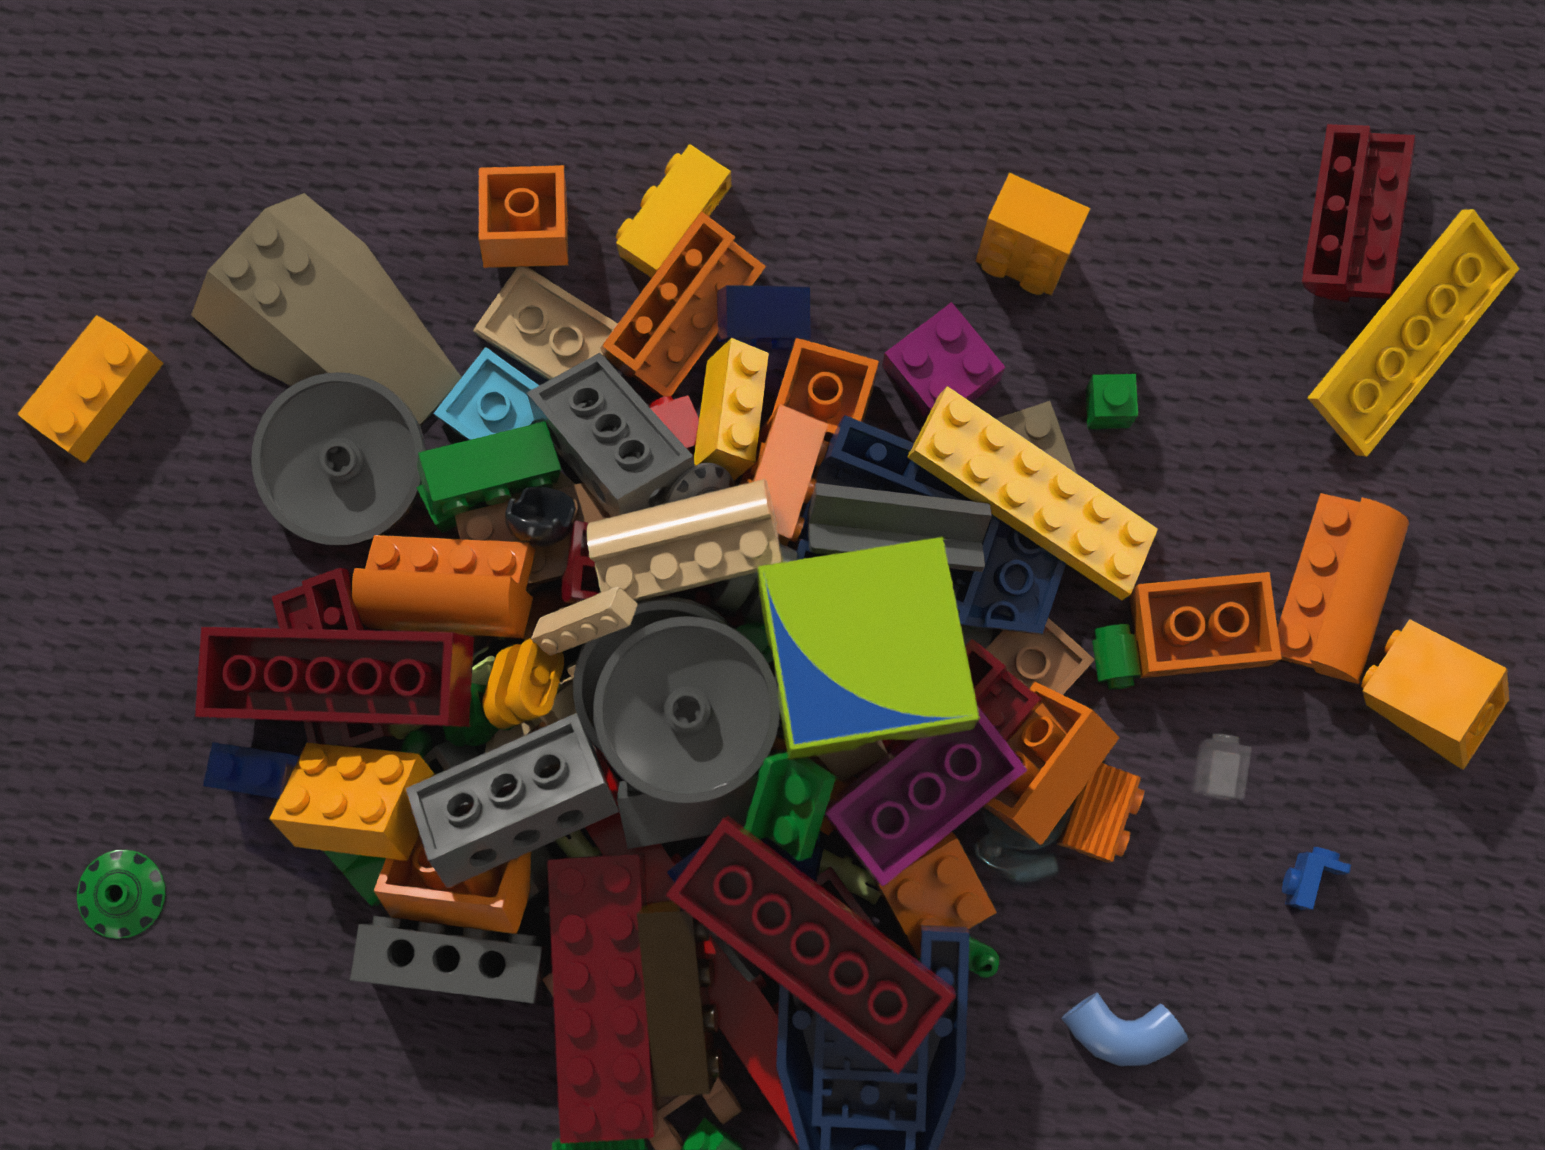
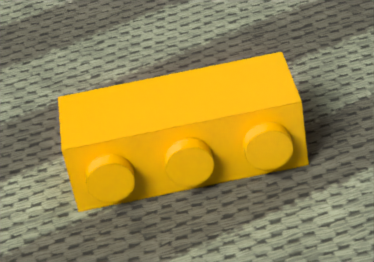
[616,144,732,278]
[694,338,769,480]

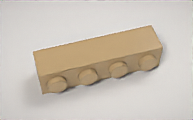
[531,586,638,656]

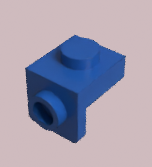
[1282,847,1351,910]

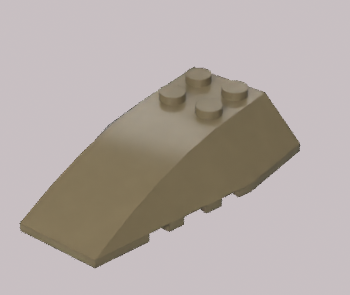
[191,193,462,427]

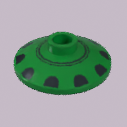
[77,850,166,939]

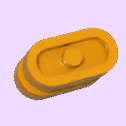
[483,638,564,729]

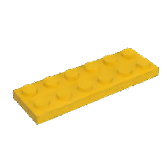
[1308,209,1520,457]
[908,386,1158,601]

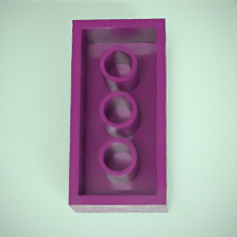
[824,706,1027,886]

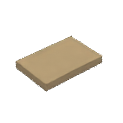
[473,266,618,381]

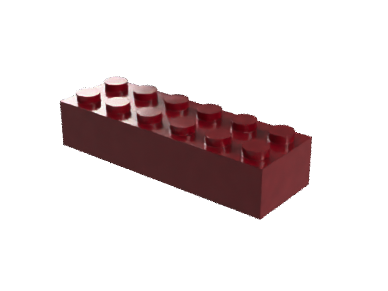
[195,627,474,727]
[666,816,956,1074]
[547,853,659,1143]

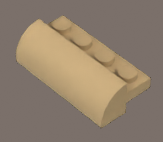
[587,479,784,602]

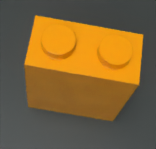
[1361,619,1509,770]

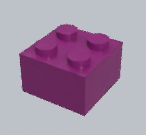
[882,302,1006,420]

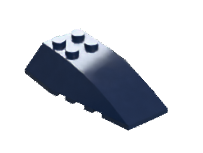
[789,415,1066,634]

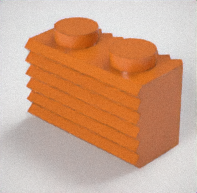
[1057,763,1144,863]

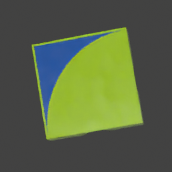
[757,537,979,760]

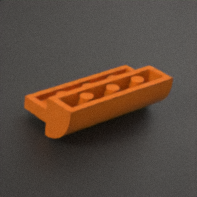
[600,211,766,398]
[1277,493,1409,684]
[352,535,536,639]

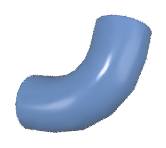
[1062,992,1188,1066]

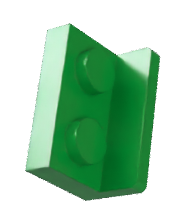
[744,752,836,861]

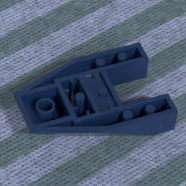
[776,925,970,1150]

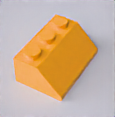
[17,315,164,463]

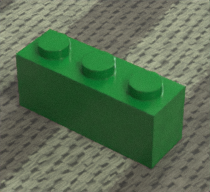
[417,421,561,516]

